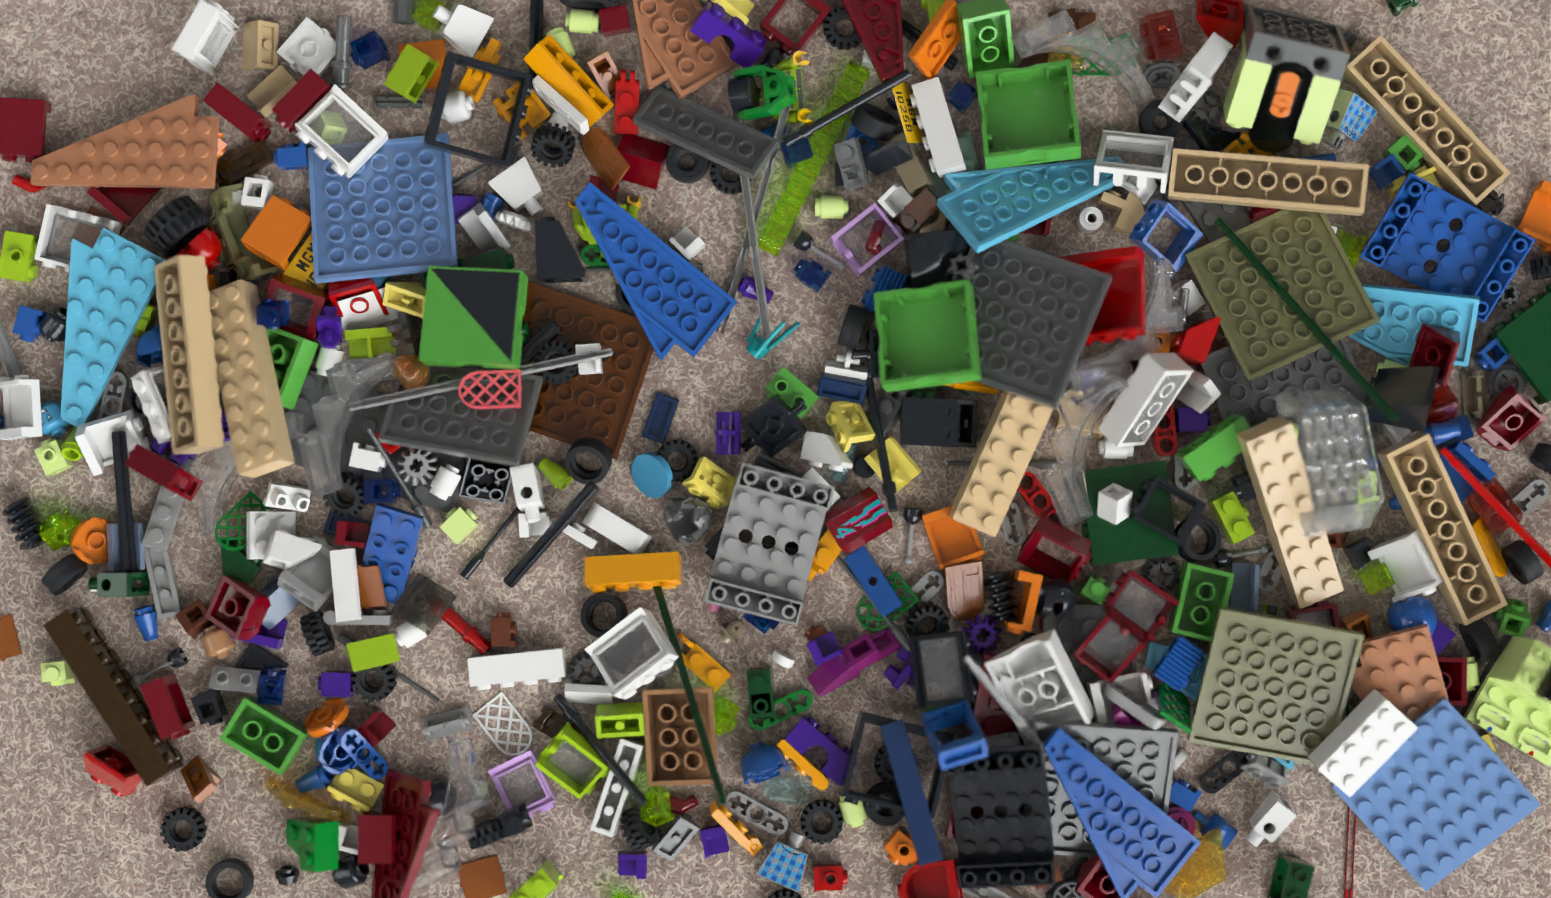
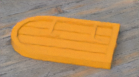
[1471,516,1507,578]

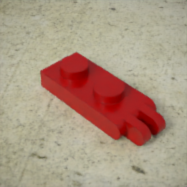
[614,70,640,135]

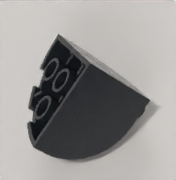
[904,230,971,289]

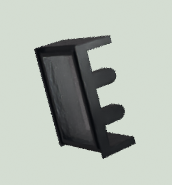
[904,630,977,710]

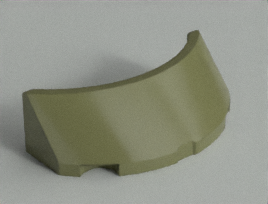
[208,183,278,282]

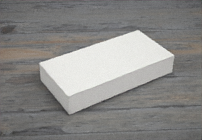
[564,683,613,704]

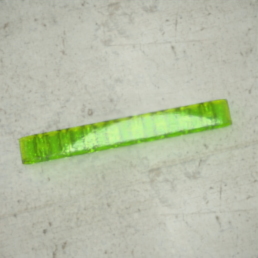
[758,61,871,257]

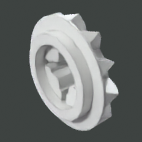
[495,210,533,231]

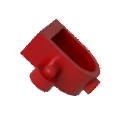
[897,858,964,898]

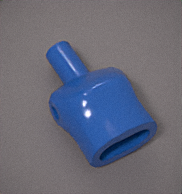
[1193,810,1238,850]

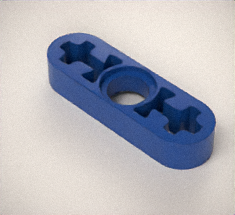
[336,726,388,780]

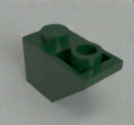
[221,540,264,585]
[746,667,775,719]

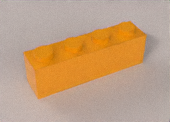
[523,34,614,128]
[584,552,683,593]

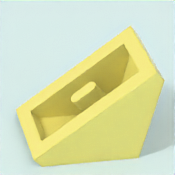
[383,282,426,318]

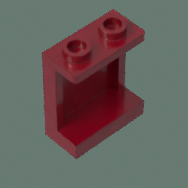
[0,97,51,163]
[87,187,161,226]

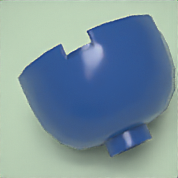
[136,326,163,368]
[1387,597,1438,635]
[315,725,364,774]
[740,742,790,785]

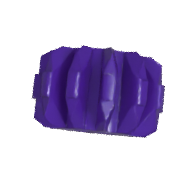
[962,614,1002,654]

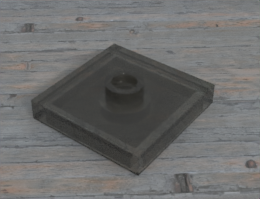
[390,573,456,635]

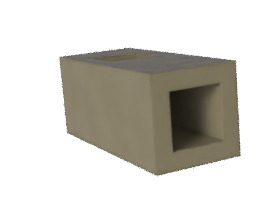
[884,132,935,196]

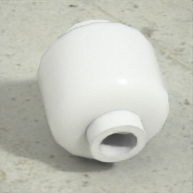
[441,90,475,123]

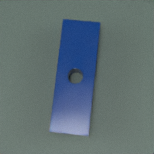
[844,545,904,617]

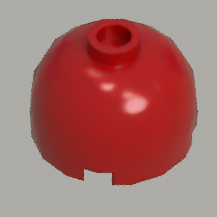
[175,226,222,271]

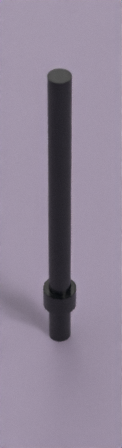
[783,69,912,147]
[866,377,898,513]
[553,694,648,807]

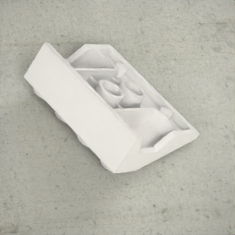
[984,629,1095,745]

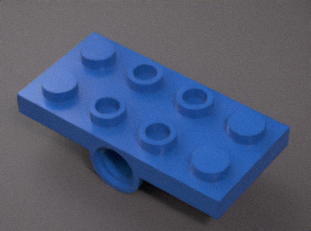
[362,503,424,605]

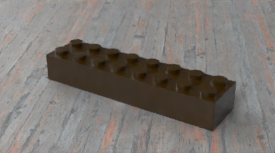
[43,607,183,787]

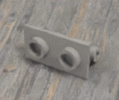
[209,665,261,694]
[422,706,473,741]
[1239,753,1291,788]

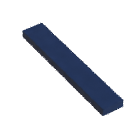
[879,719,943,866]

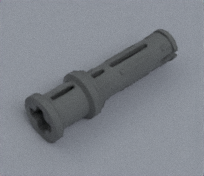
[329,15,352,88]

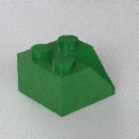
[285,817,339,873]

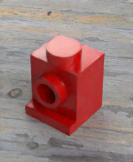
[814,864,847,891]

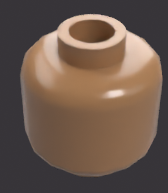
[200,625,236,660]

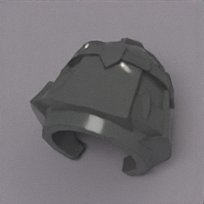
[664,496,713,546]

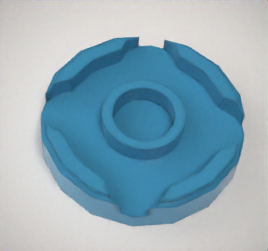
[631,451,673,498]

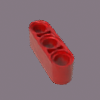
[1151,403,1178,456]
[1017,472,1065,526]

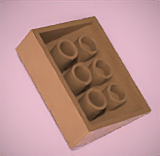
[642,687,718,786]

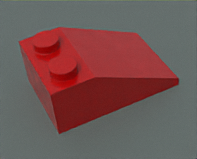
[83,745,141,797]

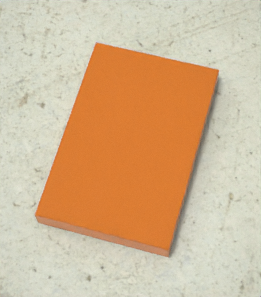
[907,0,960,80]

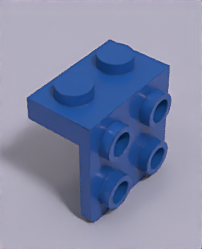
[1440,442,1496,504]

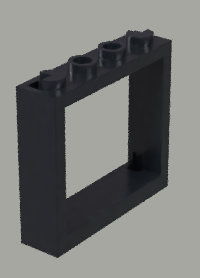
[423,51,533,169]
[839,710,954,819]

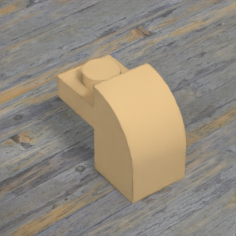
[1098,190,1144,236]

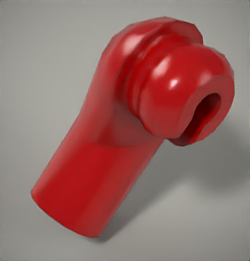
[12,174,47,193]

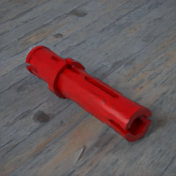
[430,598,491,656]

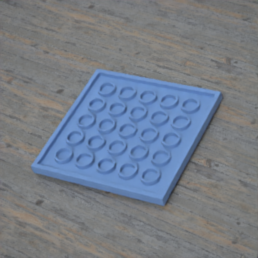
[308,133,458,283]
[1331,696,1541,891]

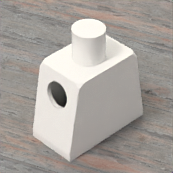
[432,4,494,58]
[488,157,544,217]
[510,463,545,523]
[1246,790,1297,847]

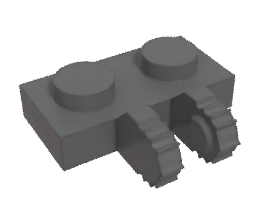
[387,311,423,356]

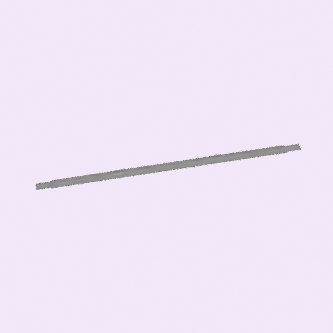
[727,75,770,337]
[717,80,797,335]
[349,348,613,411]
[964,655,1053,767]

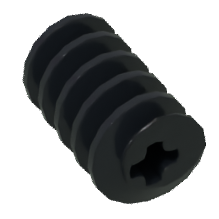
[2,497,50,550]
[983,570,1020,621]

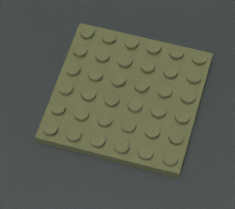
[1185,209,1380,382]
[1187,606,1364,765]

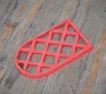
[458,369,522,410]

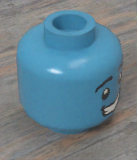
[41,401,70,437]

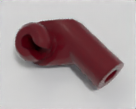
[865,220,885,255]
[662,795,698,814]

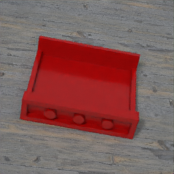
[1058,246,1146,346]

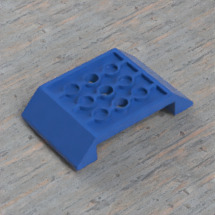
[1360,172,1536,323]

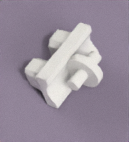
[825,349,868,380]
[263,482,312,512]

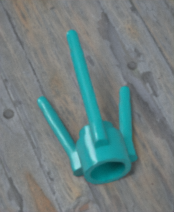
[745,316,800,360]

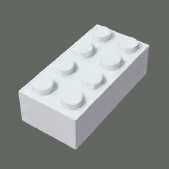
[1098,353,1194,447]
[1308,689,1418,797]

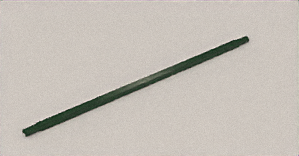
[1215,217,1398,422]
[649,552,727,804]

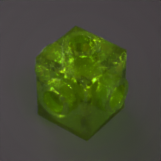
[39,509,80,551]
[714,696,741,736]

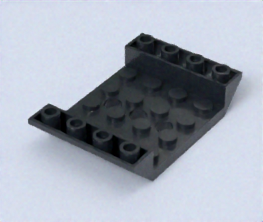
[946,745,1056,889]

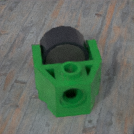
[728,65,797,120]

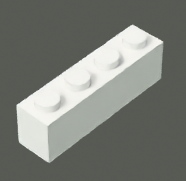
[909,77,967,178]
[467,647,567,690]
[590,737,645,837]

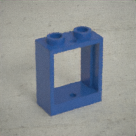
[1129,199,1203,272]
[921,700,988,770]

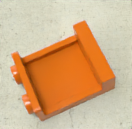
[1516,180,1551,254]
[240,195,312,272]
[921,505,985,570]
[1002,569,1043,635]

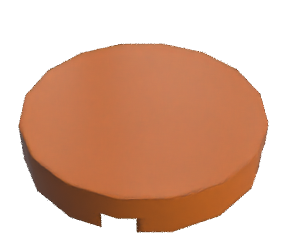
[70,517,112,564]
[304,698,349,737]

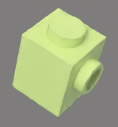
[34,438,74,476]
[440,507,479,544]

